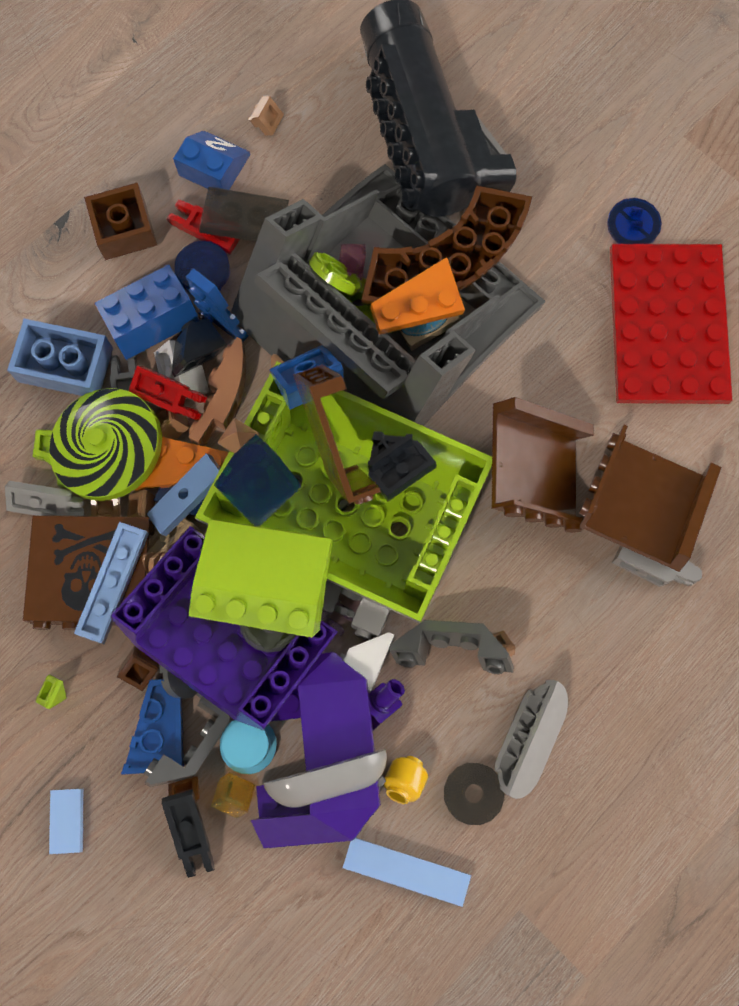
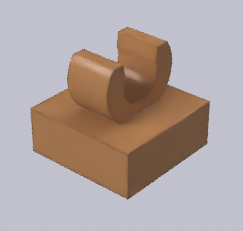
[248,96,284,136]

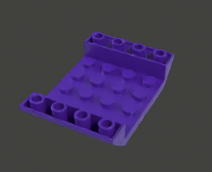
[111,526,338,730]

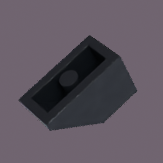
[172,317,227,377]

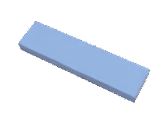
[74,522,149,644]
[343,838,471,907]

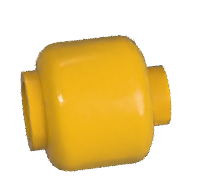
[383,756,428,804]

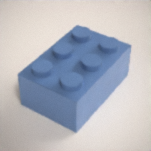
[7,318,113,396]

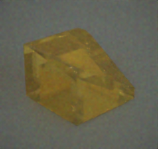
[211,772,255,818]

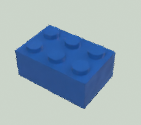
[95,264,200,360]

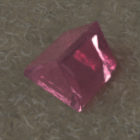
[339,244,366,280]

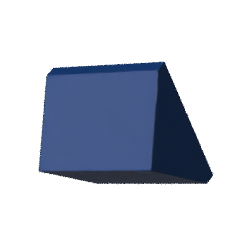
[269,345,343,410]

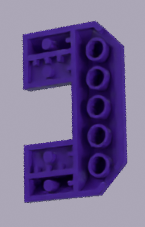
[250,652,381,849]

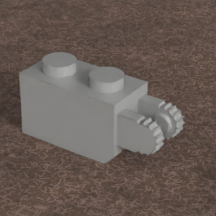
[612,546,703,587]

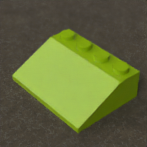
[189,519,333,638]

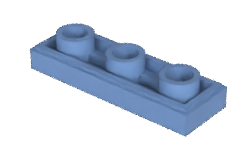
[147,453,220,536]

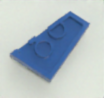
[186,268,248,342]
[121,679,184,775]

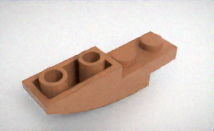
[189,337,246,446]

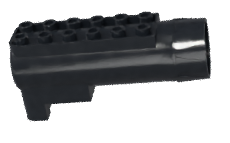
[360,0,517,217]

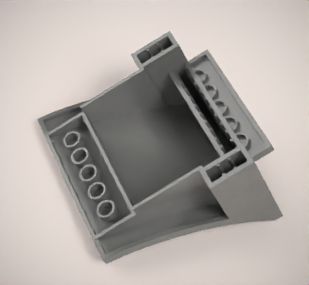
[231,164,546,426]

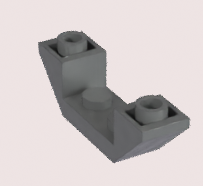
[389,620,514,674]
[144,693,230,787]

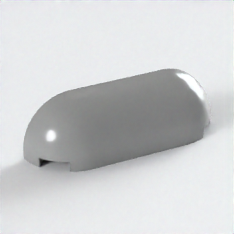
[495,680,568,799]
[263,749,387,808]

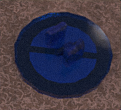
[607,198,662,244]

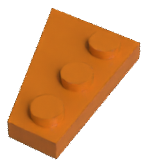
[370,257,465,335]
[135,437,229,491]

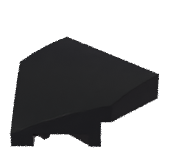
[368,431,437,501]

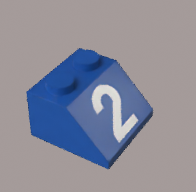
[173,131,251,197]

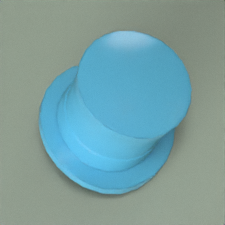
[220,720,277,774]

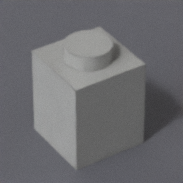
[351,597,391,640]

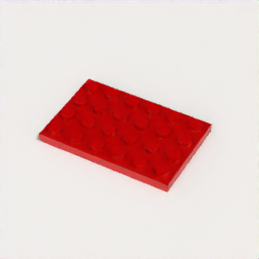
[610,244,733,404]

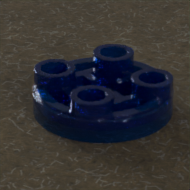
[174,241,230,292]

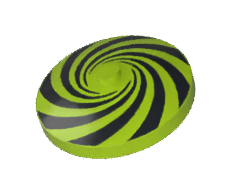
[49,388,162,501]

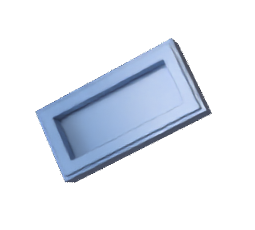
[49,789,84,854]

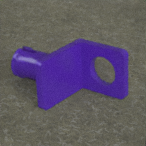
[369,679,405,731]

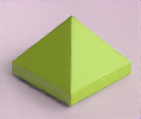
[35,675,67,709]

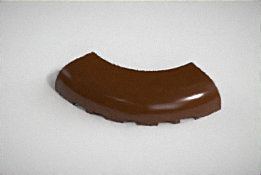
[362,186,533,306]

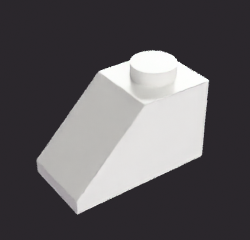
[340,632,394,692]

